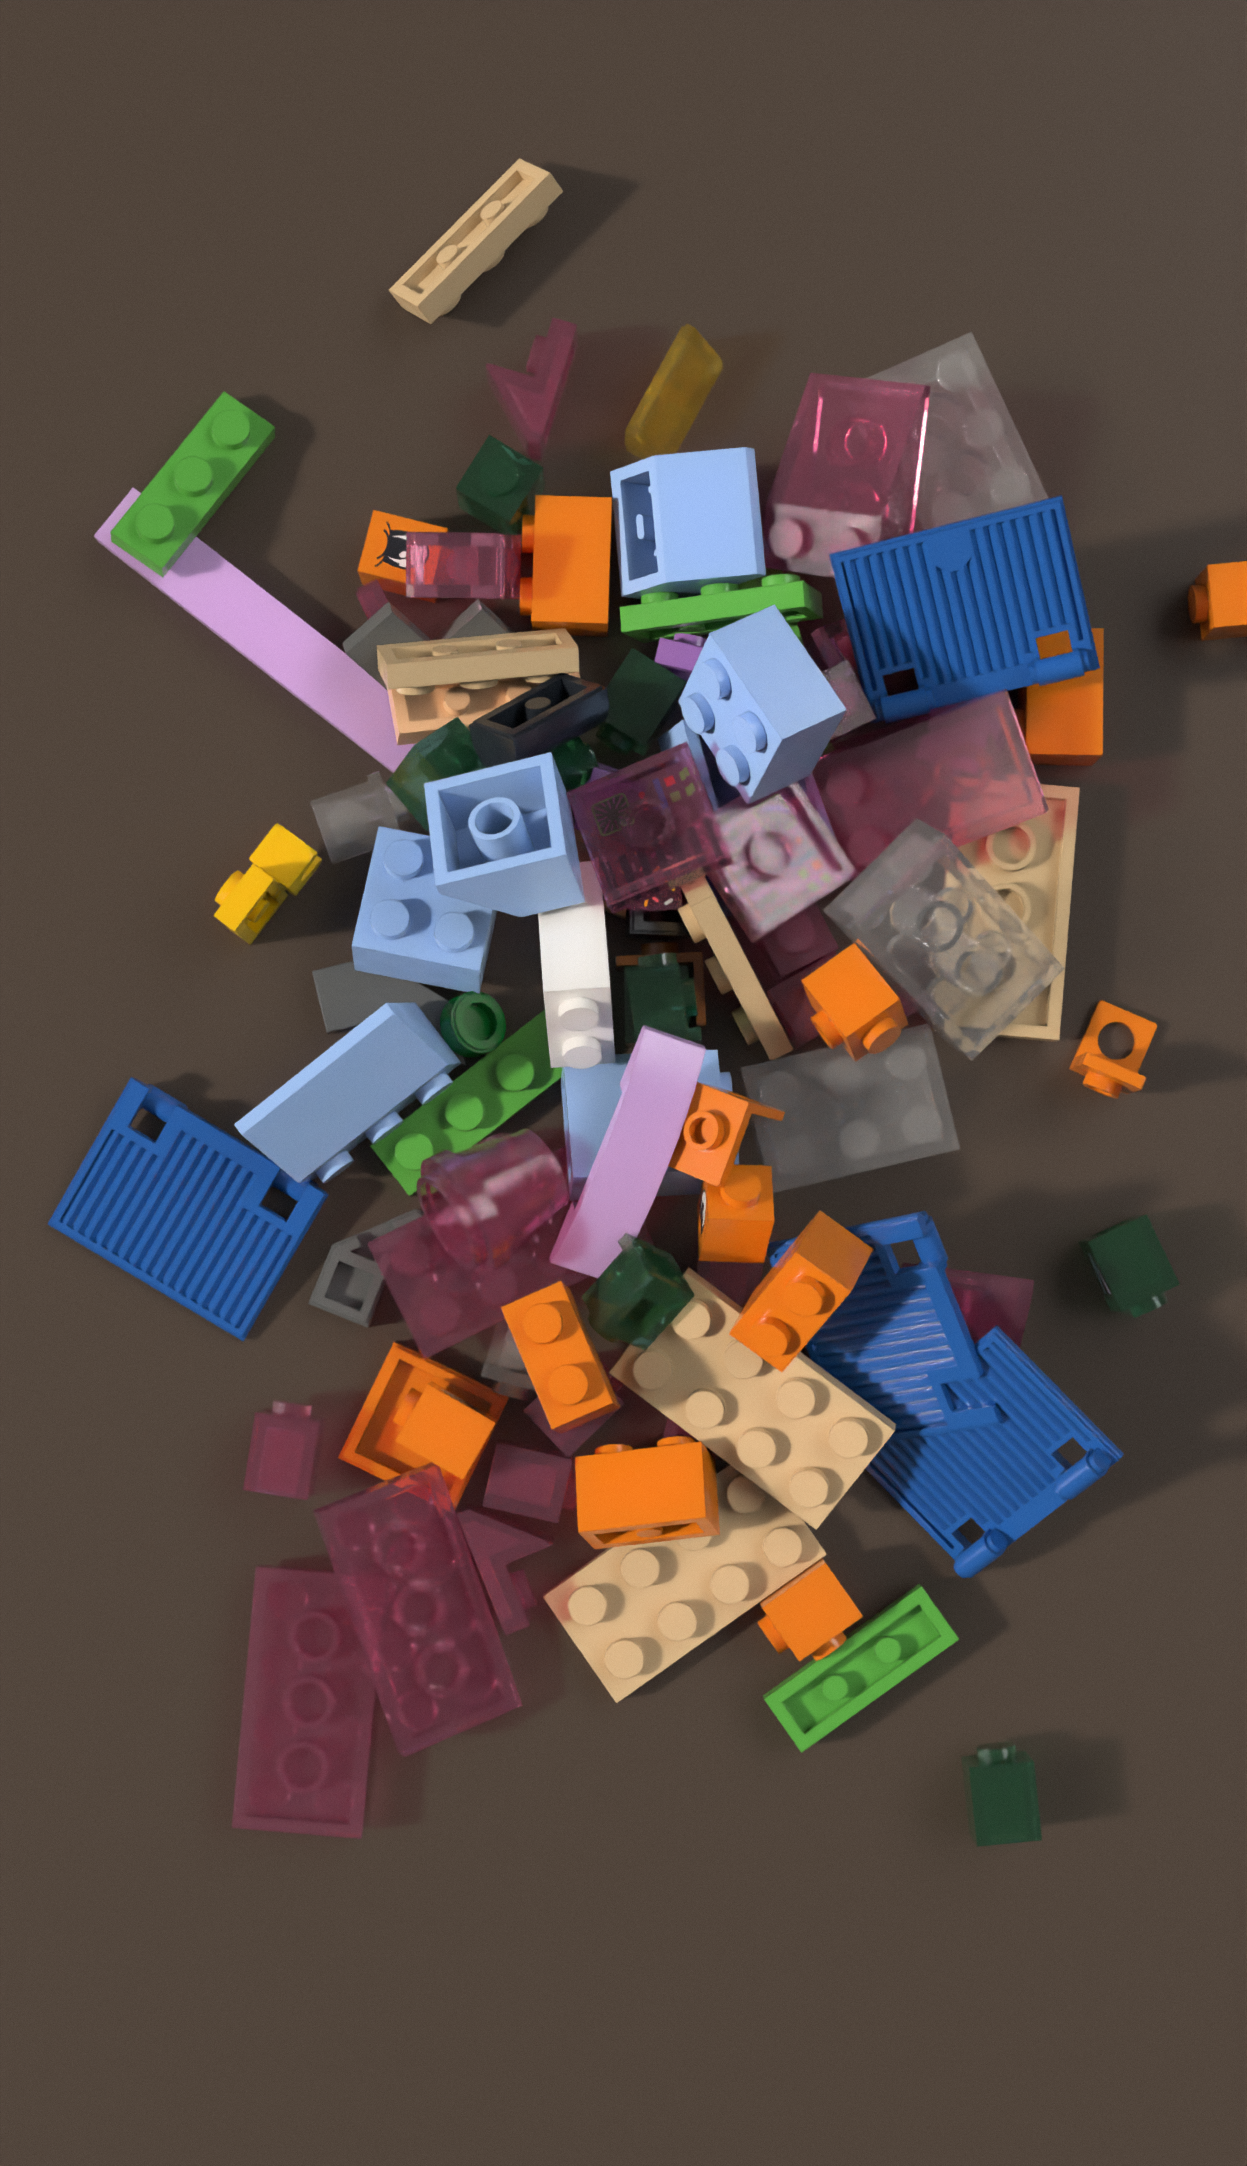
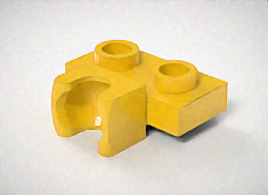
[213,823,322,945]

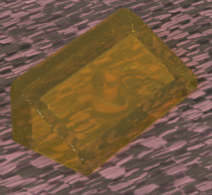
[625,323,723,459]

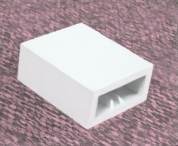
[538,860,615,1069]

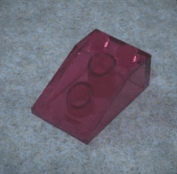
[763,373,931,578]
[812,688,1049,883]

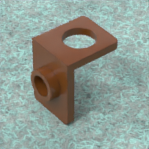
[615,942,706,1030]

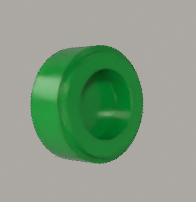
[440,991,506,1058]

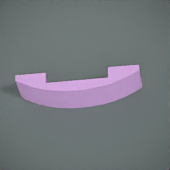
[549,1025,706,1282]

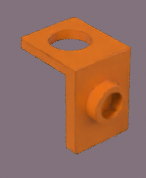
[1069,1000,1157,1099]
[668,1082,785,1187]

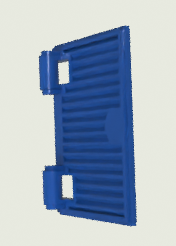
[829,495,1100,724]
[48,1077,329,1341]
[766,1211,1003,1442]
[865,1325,1124,1578]

